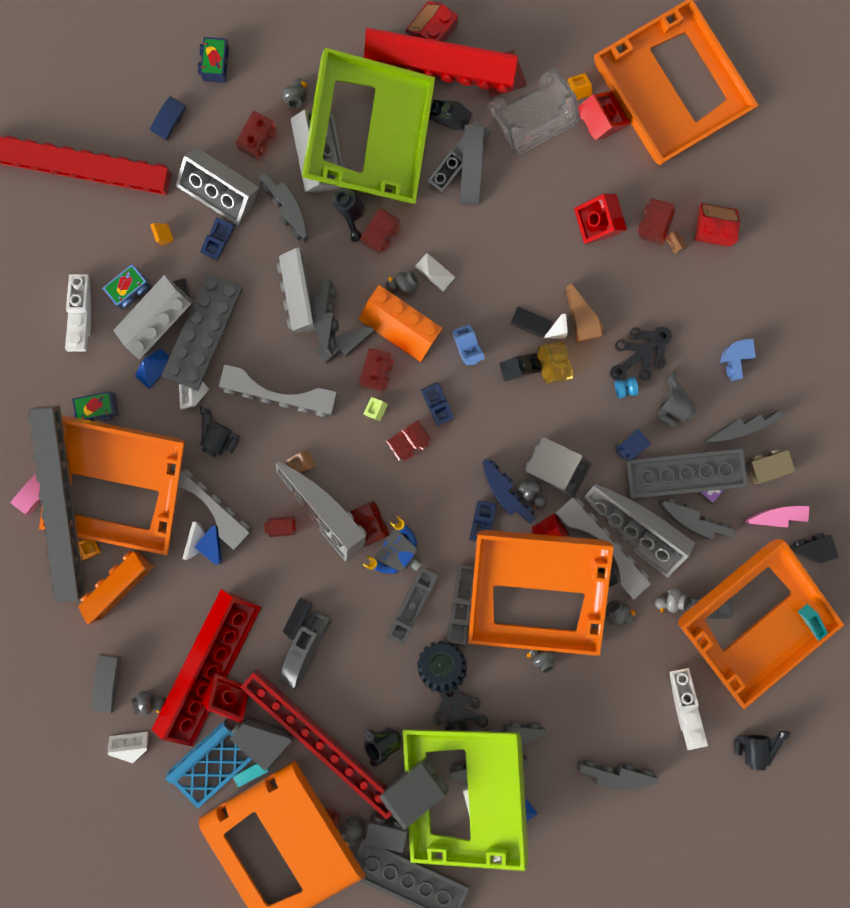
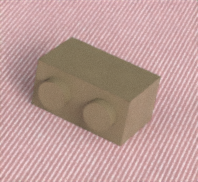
[747,448,796,484]

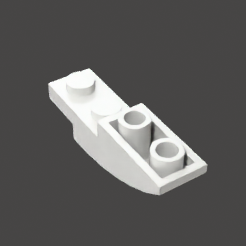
[65,274,91,352]
[669,668,708,750]

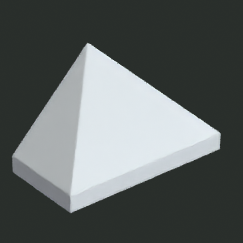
[414,253,455,292]
[544,314,568,339]
[179,382,209,410]
[182,521,206,560]
[107,732,149,763]

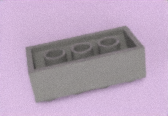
[290,110,344,193]
[175,147,260,226]
[277,248,315,334]
[113,275,194,360]

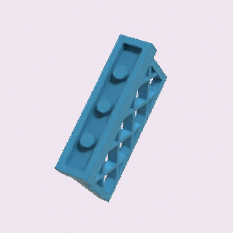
[165,720,252,808]

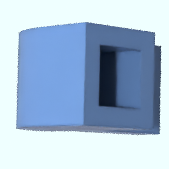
[452,324,485,366]
[720,339,756,382]

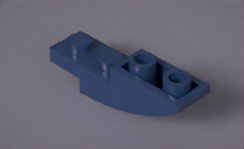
[482,459,536,524]

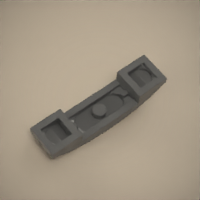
[460,125,484,204]
[387,567,438,645]

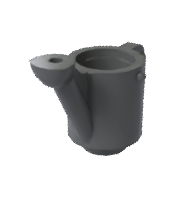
[657,370,696,428]

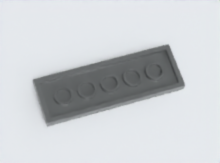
[161,273,243,391]
[626,449,748,499]
[354,837,469,908]

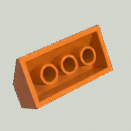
[358,285,443,362]
[78,551,154,625]

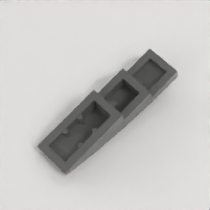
[704,410,785,444]
[446,564,475,647]

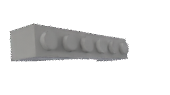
[219,364,338,418]
[171,464,252,550]
[554,497,651,600]

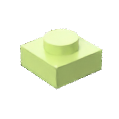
[364,397,388,421]

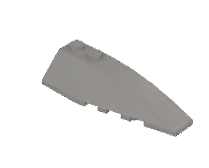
[276,461,366,563]
[584,484,695,578]

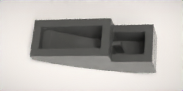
[315,327,375,364]
[92,653,121,713]

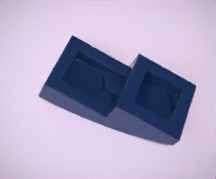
[150,96,187,140]
[200,217,235,260]
[421,382,454,426]
[469,500,496,542]

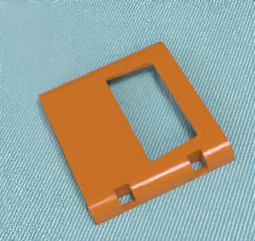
[594,0,759,165]
[39,416,185,555]
[468,530,613,656]
[678,539,844,709]
[199,761,366,908]

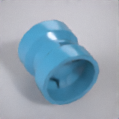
[615,377,639,399]

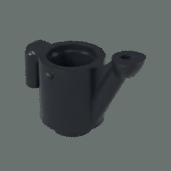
[332,188,365,242]
[200,406,239,457]
[364,727,401,767]
[734,731,790,771]

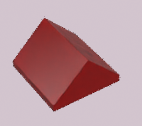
[531,513,570,537]
[201,674,248,723]

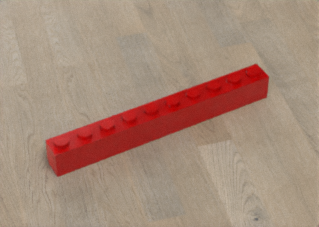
[0,135,172,195]
[240,669,392,819]

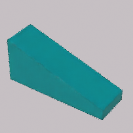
[798,604,828,641]
[233,763,270,787]

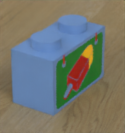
[102,264,151,309]

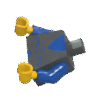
[363,516,423,574]

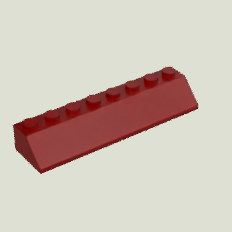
[364,28,518,93]
[151,589,261,747]

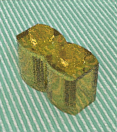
[537,341,573,384]

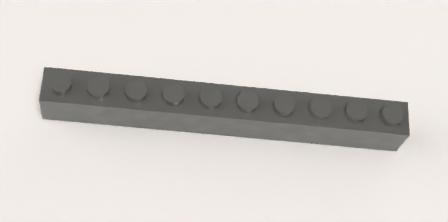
[28,405,85,602]

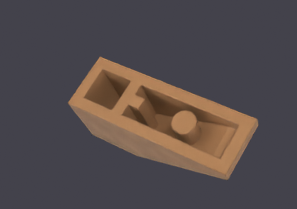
[566,284,604,343]

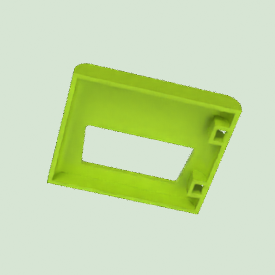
[302,47,435,204]
[403,729,528,871]

